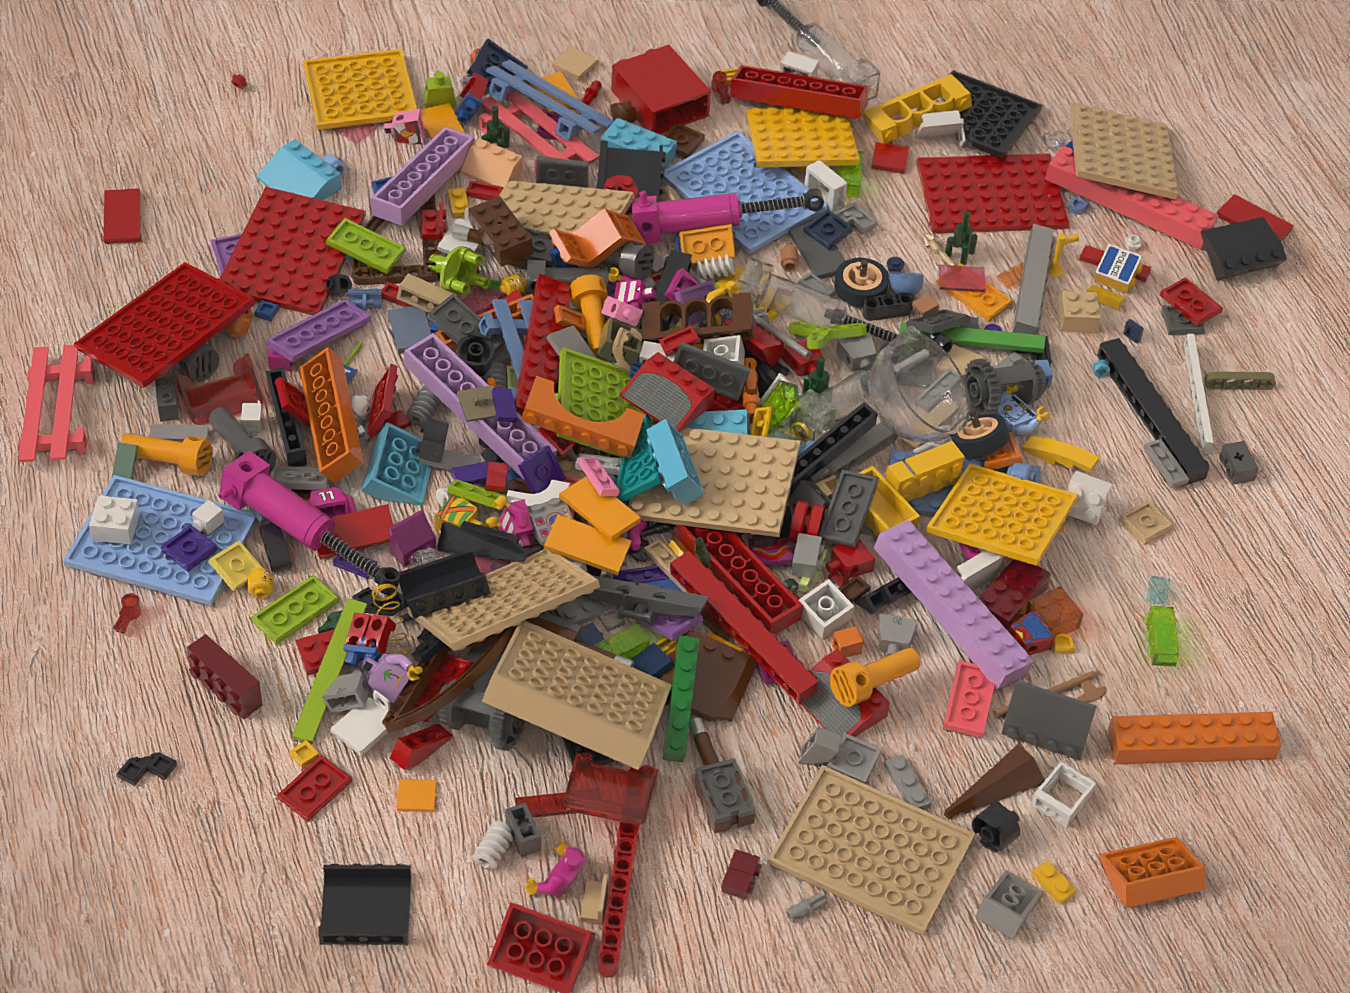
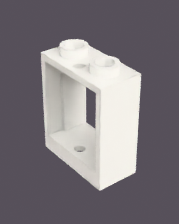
[805,160,847,213]
[1031,761,1096,828]

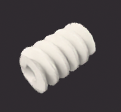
[697,254,736,281]
[472,821,513,869]

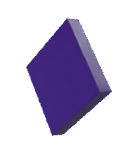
[517,446,566,494]
[161,524,218,572]

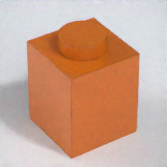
[832,626,865,657]

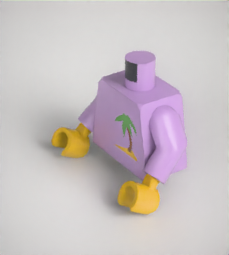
[362,654,423,708]

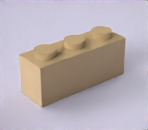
[396,273,457,313]

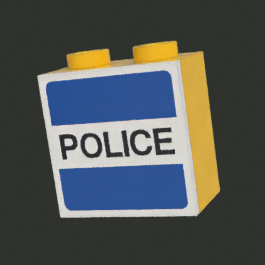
[1094,244,1143,293]

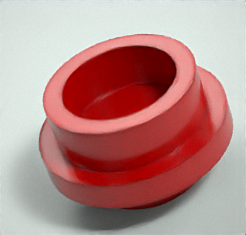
[231,74,247,89]

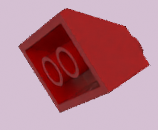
[724,318,785,368]

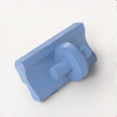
[348,288,382,310]

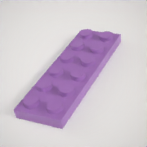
[266,299,371,362]

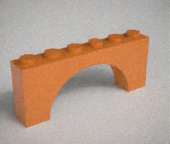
[521,376,645,458]

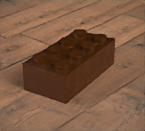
[468,196,533,267]

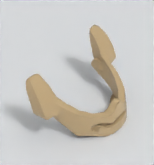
[612,327,642,373]

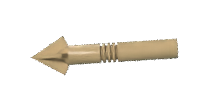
[923,234,957,269]

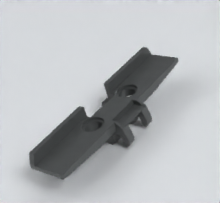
[581,575,709,625]

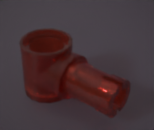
[711,71,731,104]
[113,593,142,634]

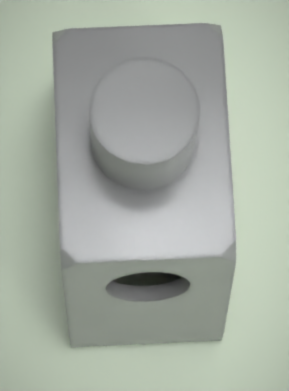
[836,332,876,371]
[878,613,918,656]
[322,670,370,713]

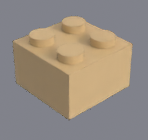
[1058,291,1100,333]

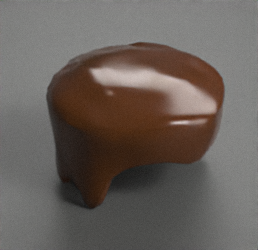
[610,101,637,123]

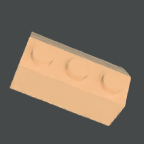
[461,138,523,187]

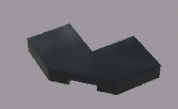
[352,587,408,616]
[117,752,177,786]

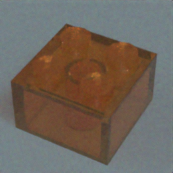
[1025,586,1084,636]

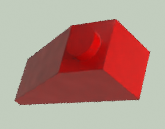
[390,723,453,770]

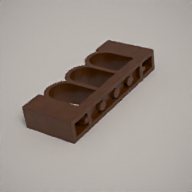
[642,292,754,345]

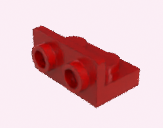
[422,203,447,239]

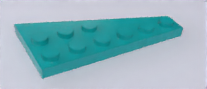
[615,413,661,502]

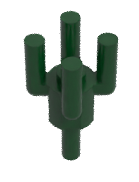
[481,106,510,148]
[945,211,978,265]
[802,357,832,410]

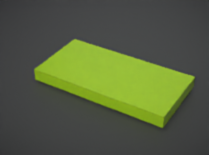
[326,218,406,274]
[251,575,339,645]

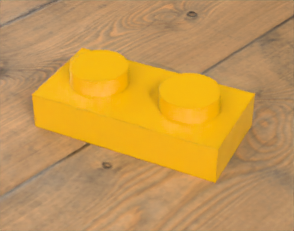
[447,187,469,218]
[1031,860,1077,905]

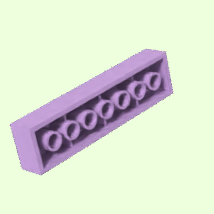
[371,127,475,226]

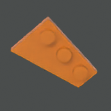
[984,432,1022,470]

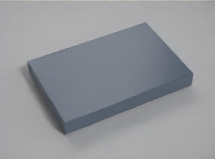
[387,306,431,353]

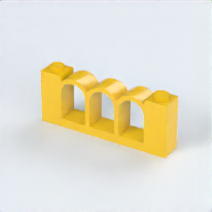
[863,74,972,144]

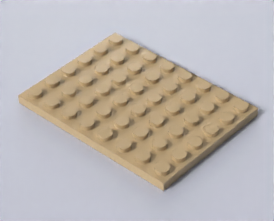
[1069,103,1178,200]
[628,424,801,537]
[407,549,600,651]
[767,765,975,936]

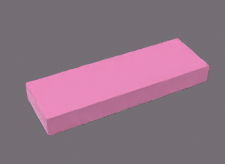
[578,457,619,496]

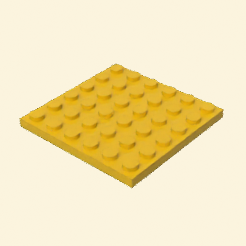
[303,49,417,130]
[746,107,860,167]
[926,463,1078,566]

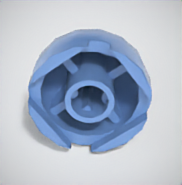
[889,272,924,295]

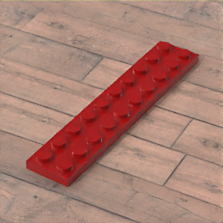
[514,273,571,414]

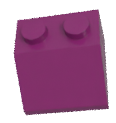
[389,510,436,567]

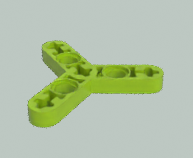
[789,322,867,349]

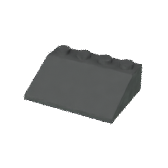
[1001,680,1097,760]

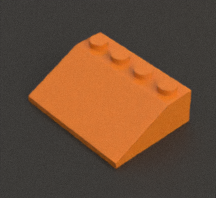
[1099,837,1206,908]

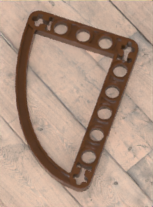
[352,194,440,285]
[382,626,516,732]

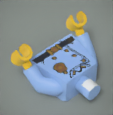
[995,383,1050,437]

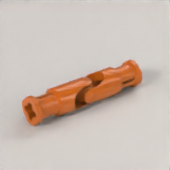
[742,358,760,424]

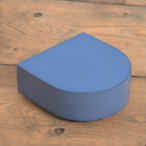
[1069,196,1090,215]

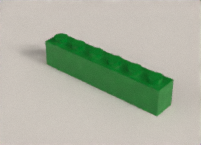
[662,635,700,763]

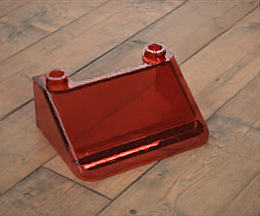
[174,353,263,425]
[562,753,659,825]

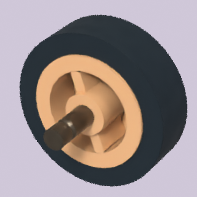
[834,257,889,307]
[951,408,1010,458]

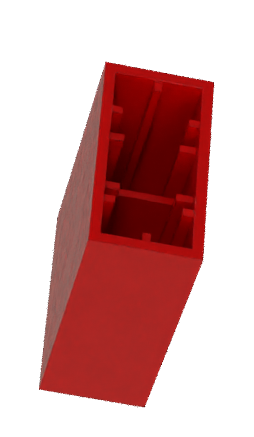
[611,44,711,135]

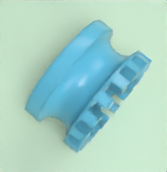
[1092,360,1110,377]

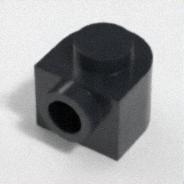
[326,274,352,296]

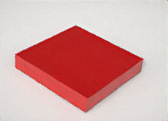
[871,142,909,174]

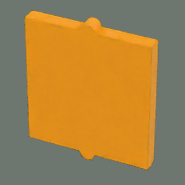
[396,779,437,812]

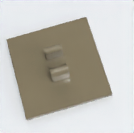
[457,385,497,422]

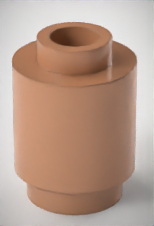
[780,245,798,272]

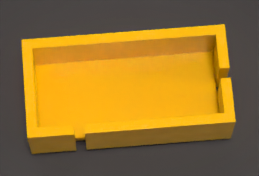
[885,441,965,502]
[859,466,920,537]

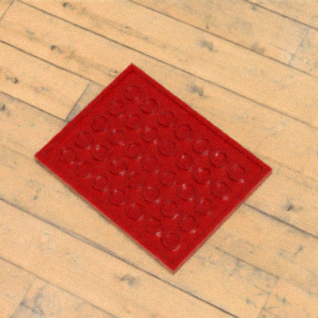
[916,153,1069,234]
[220,187,366,315]
[73,262,256,388]

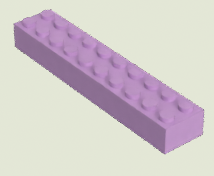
[404,333,557,480]
[874,520,1034,690]

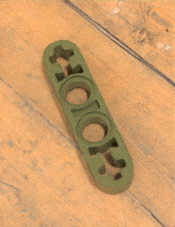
[1204,372,1276,390]

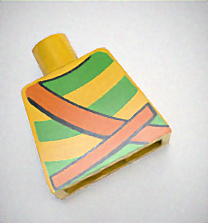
[434,495,484,531]

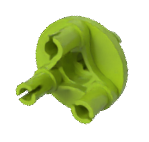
[428,246,491,296]

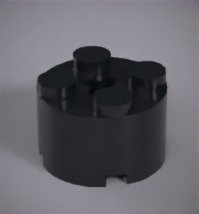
[456,333,494,376]
[972,801,1021,852]

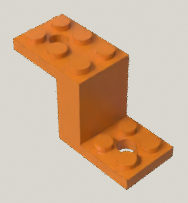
[549,208,646,269]

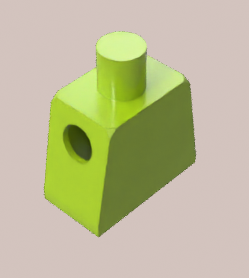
[423,72,457,108]

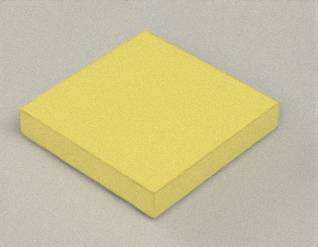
[208,540,263,591]

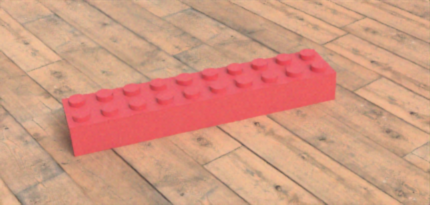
[1045,145,1219,250]

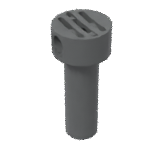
[601,241,654,280]
[527,259,609,295]
[178,343,219,382]
[209,407,277,472]

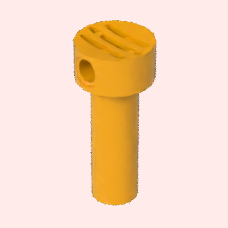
[570,275,608,359]
[121,433,213,476]
[830,648,920,707]

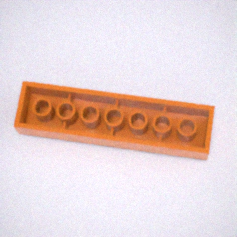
[299,347,364,483]
[1108,712,1281,764]

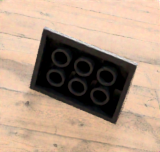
[1200,217,1287,280]

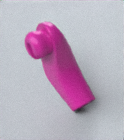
[627,520,647,551]

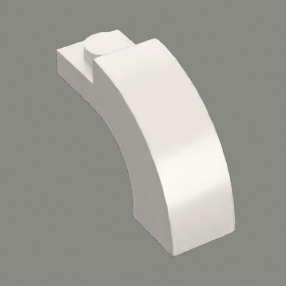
[507,480,570,508]

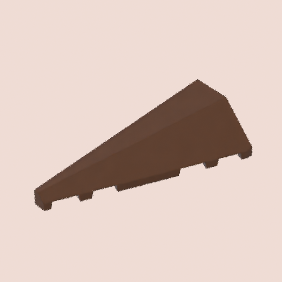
[944,744,1045,819]

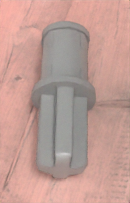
[785,893,828,922]

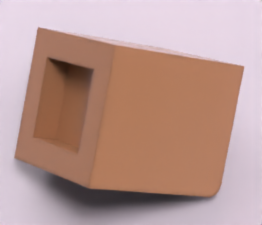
[912,294,939,316]

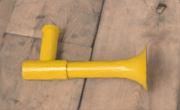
[1047,234,1079,277]

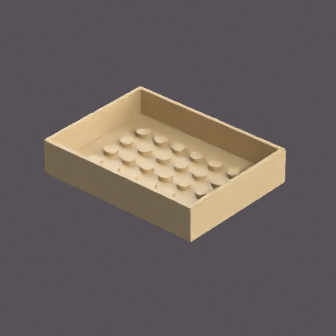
[482,620,672,770]

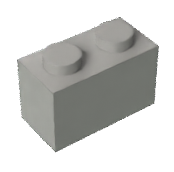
[791,533,824,579]

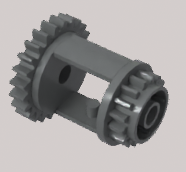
[963,358,1046,416]
[437,680,526,751]

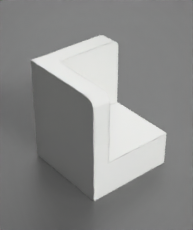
[241,403,262,433]

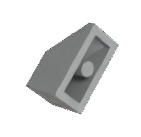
[798,726,842,764]

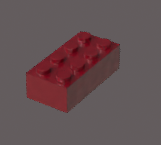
[979,559,1051,632]
[186,634,263,720]

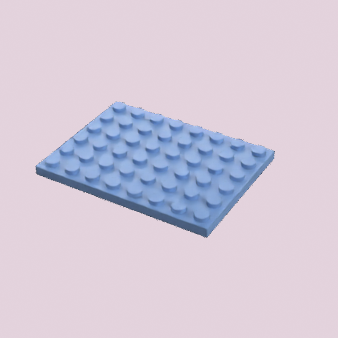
[661,131,828,254]
[63,475,258,606]

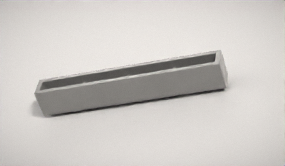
[1012,224,1055,334]

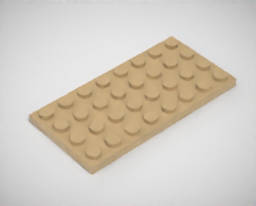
[499,181,635,234]

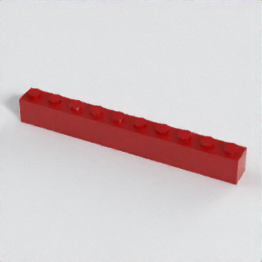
[670,550,818,705]

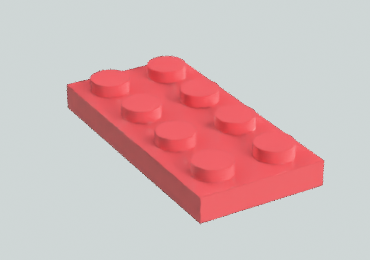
[942,660,995,738]

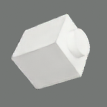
[192,500,225,535]

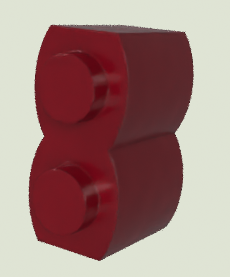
[721,849,762,900]

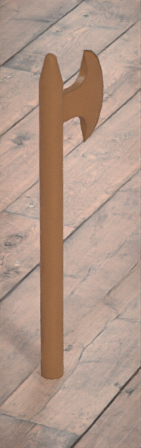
[994,670,1106,718]

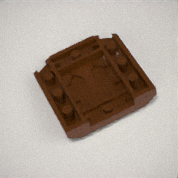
[661,631,757,722]

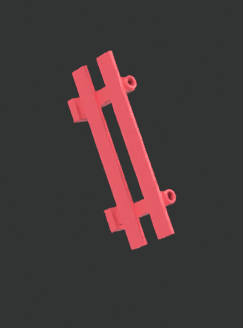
[480,90,599,174]
[18,345,95,462]

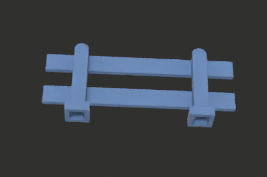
[486,60,614,141]
[478,299,559,402]

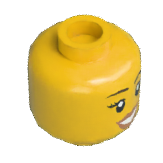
[499,274,527,296]
[248,568,274,599]

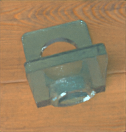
[1146,575,1170,604]

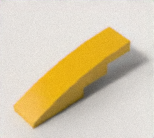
[1022,436,1100,473]

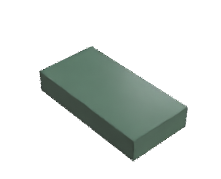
[112,442,138,480]

